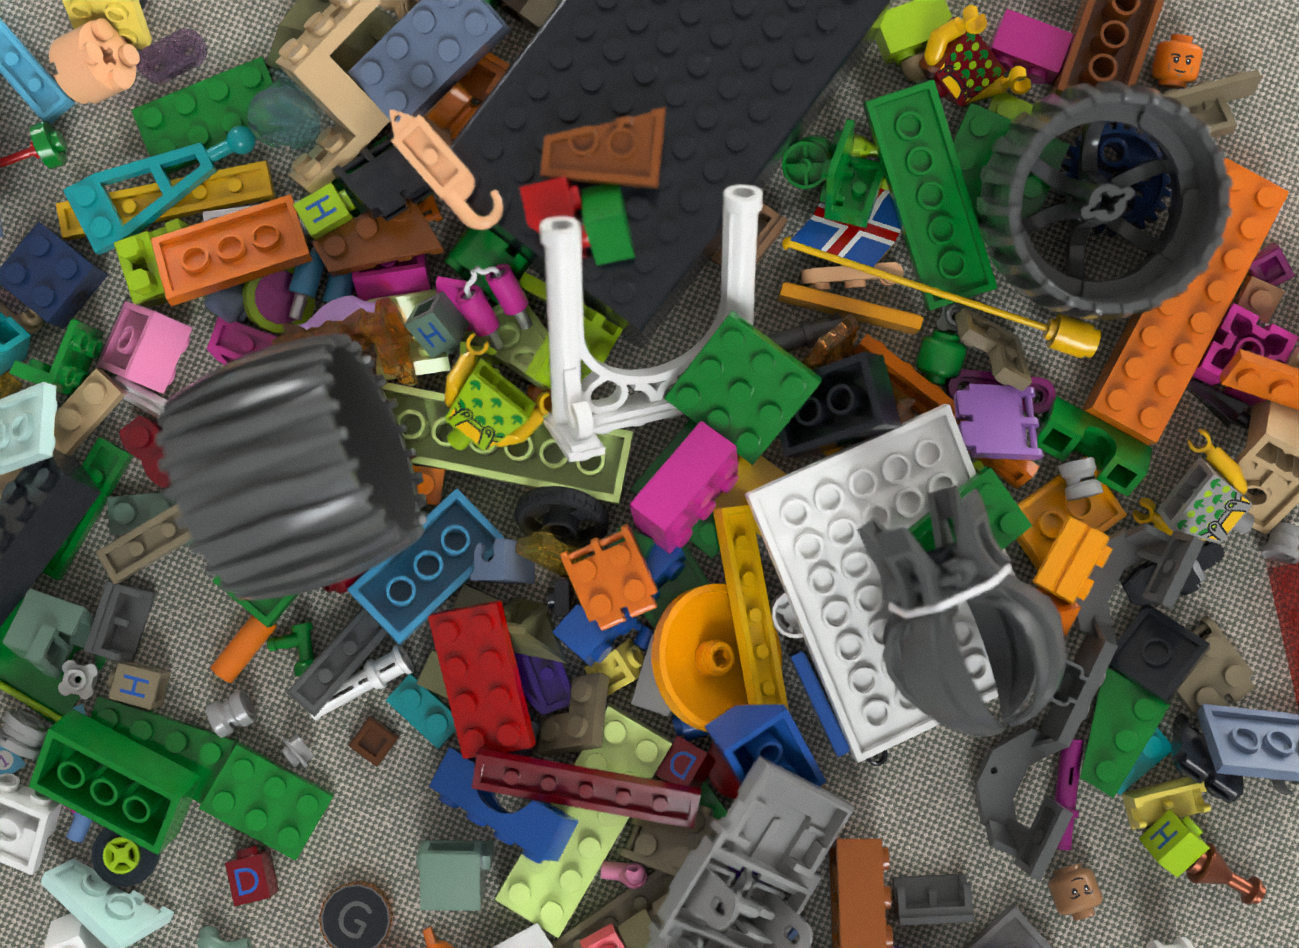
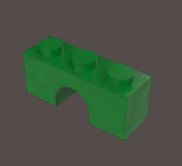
[1036,396,1152,497]

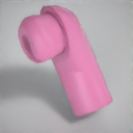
[601,860,647,889]

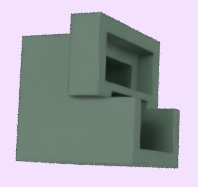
[2,588,94,679]
[416,840,494,911]

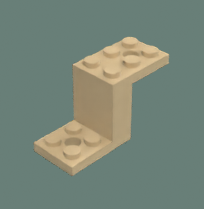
[275,0,390,194]
[1234,346,1299,535]

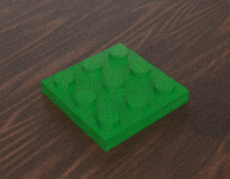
[953,103,1070,236]
[664,310,822,465]

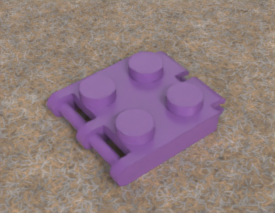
[953,384,1043,460]

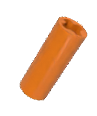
[210,615,278,683]

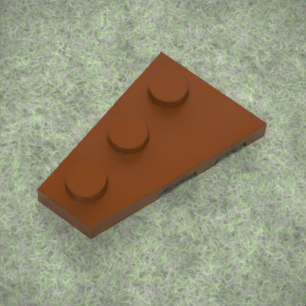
[540,107,666,189]
[312,198,445,277]

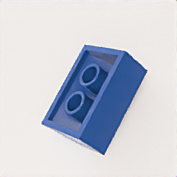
[704,704,827,786]

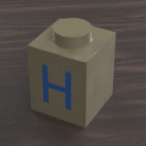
[108,661,172,710]

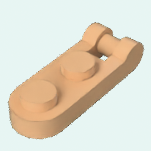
[801,262,904,291]

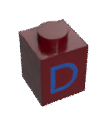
[655,736,716,788]
[225,845,279,907]

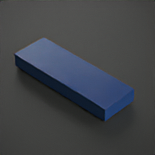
[787,650,850,757]

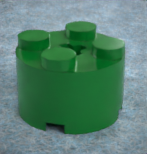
[444,226,530,304]

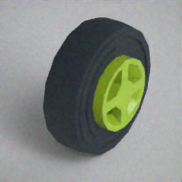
[91,828,160,887]

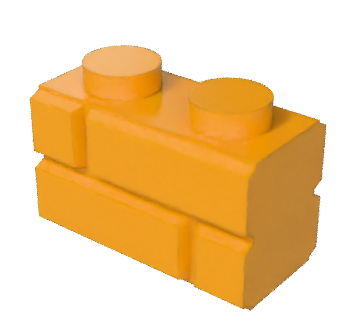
[1033,516,1113,605]

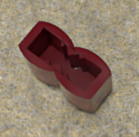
[119,415,172,489]

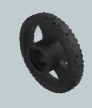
[514,486,609,549]

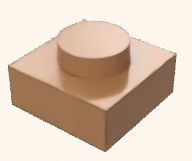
[1234,275,1285,323]

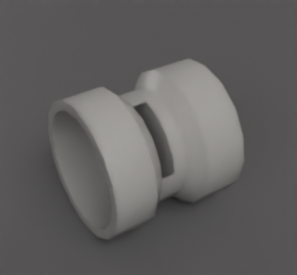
[1058,457,1103,502]
[206,689,257,738]

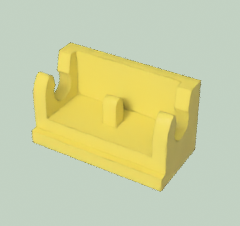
[1122,777,1211,829]

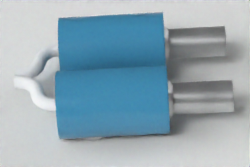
[288,247,354,331]

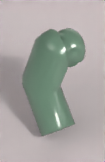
[197,926,252,948]

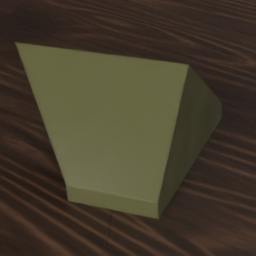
[503,597,568,664]

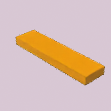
[777,282,923,335]

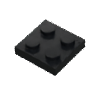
[1109,604,1210,705]

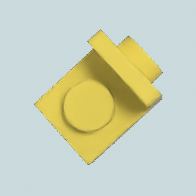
[584,638,645,696]

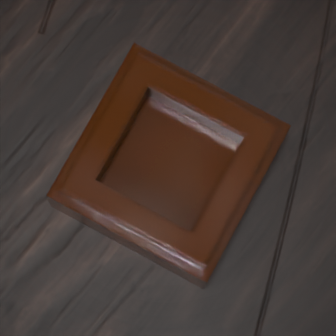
[348,715,400,767]

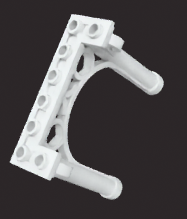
[540,185,763,462]

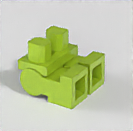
[114,218,190,307]

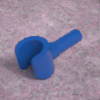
[633,620,654,650]

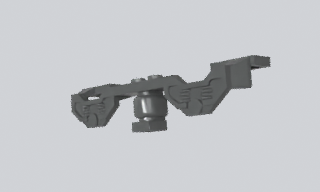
[974,523,1205,881]

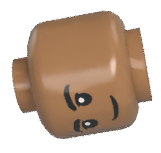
[1048,863,1103,921]

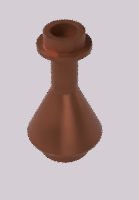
[1185,843,1266,905]

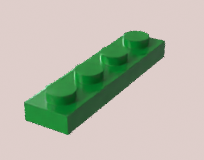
[42,436,133,580]

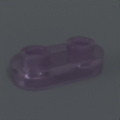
[137,29,207,84]

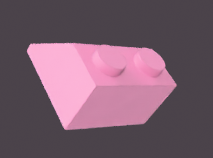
[96,301,192,394]

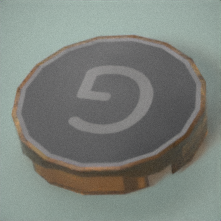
[319,880,394,948]

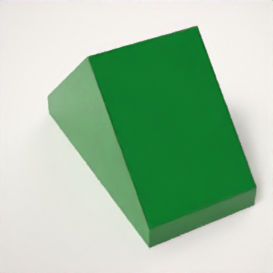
[581,184,635,266]

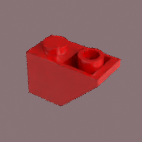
[520,176,591,259]

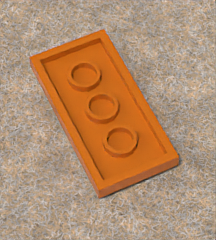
[151,194,313,306]

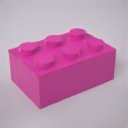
[630,421,739,554]

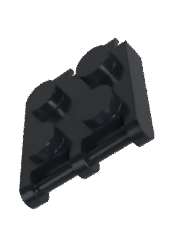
[332,131,435,222]
[1171,713,1244,804]

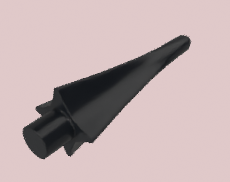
[1186,379,1251,430]

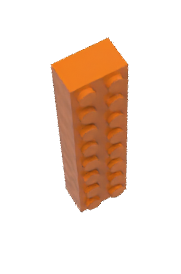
[1082,157,1289,446]

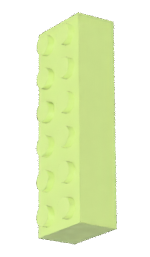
[495,703,672,938]

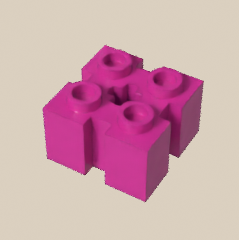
[1193,303,1299,406]

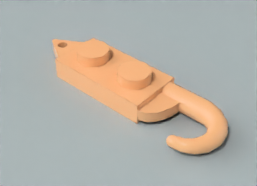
[389,109,504,230]

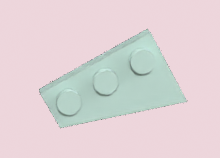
[40,858,174,948]

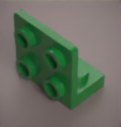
[9,318,103,396]

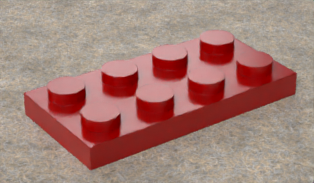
[428,600,536,759]

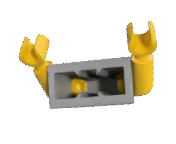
[1133,428,1255,543]

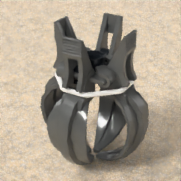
[857,485,1066,738]

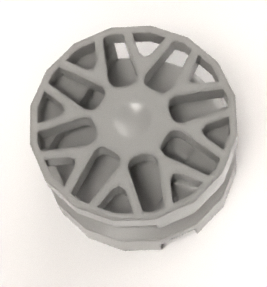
[0,708,52,760]

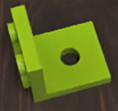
[519,272,623,389]

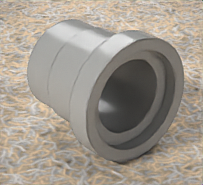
[1261,522,1299,564]

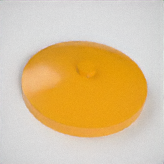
[651,584,782,732]

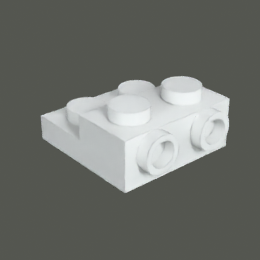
[0,773,62,875]

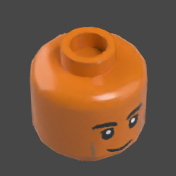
[1151,34,1203,89]

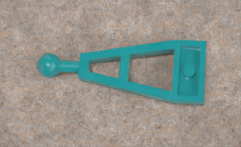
[63,126,256,255]

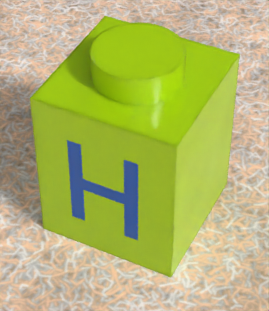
[293,183,356,240]
[1138,809,1209,878]

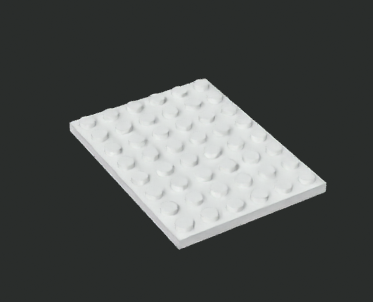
[745,404,1015,763]

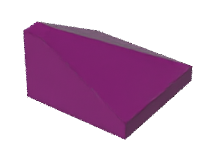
[1248,242,1295,286]

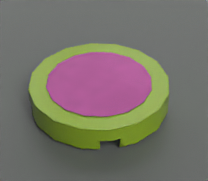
[242,267,315,333]

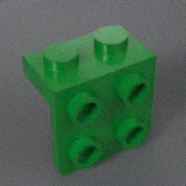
[820,119,885,228]

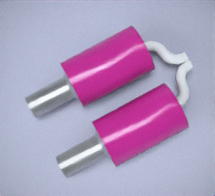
[455,264,533,351]

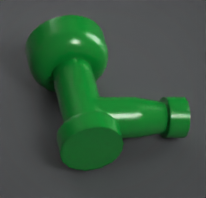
[267,622,316,677]

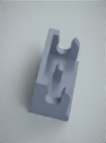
[470,539,535,584]

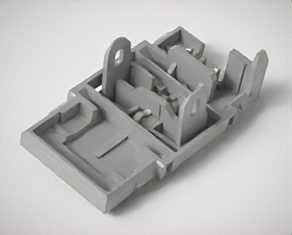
[645,756,855,948]

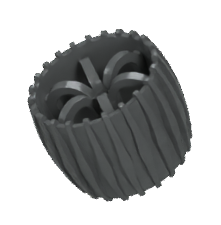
[976,81,1233,320]
[156,334,427,601]

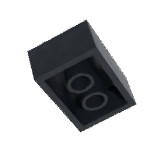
[779,351,902,459]

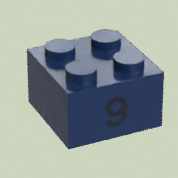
[0,222,109,329]

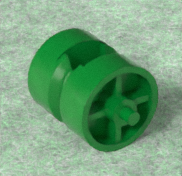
[782,135,834,189]

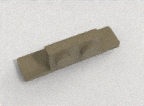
[1123,69,1263,138]

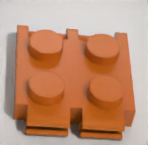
[560,524,658,631]

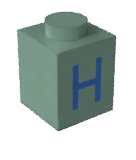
[405,291,469,358]

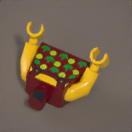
[919,5,1031,107]

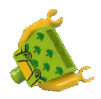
[444,333,552,451]

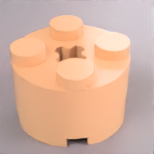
[49,18,140,104]

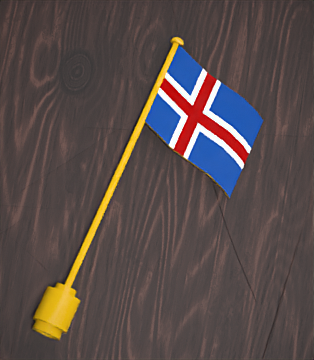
[782,187,1101,359]

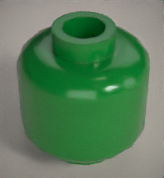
[915,330,967,385]

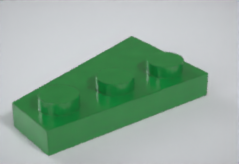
[1080,668,1170,799]

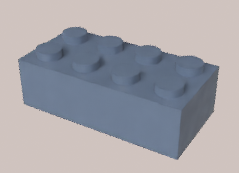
[348,0,512,122]

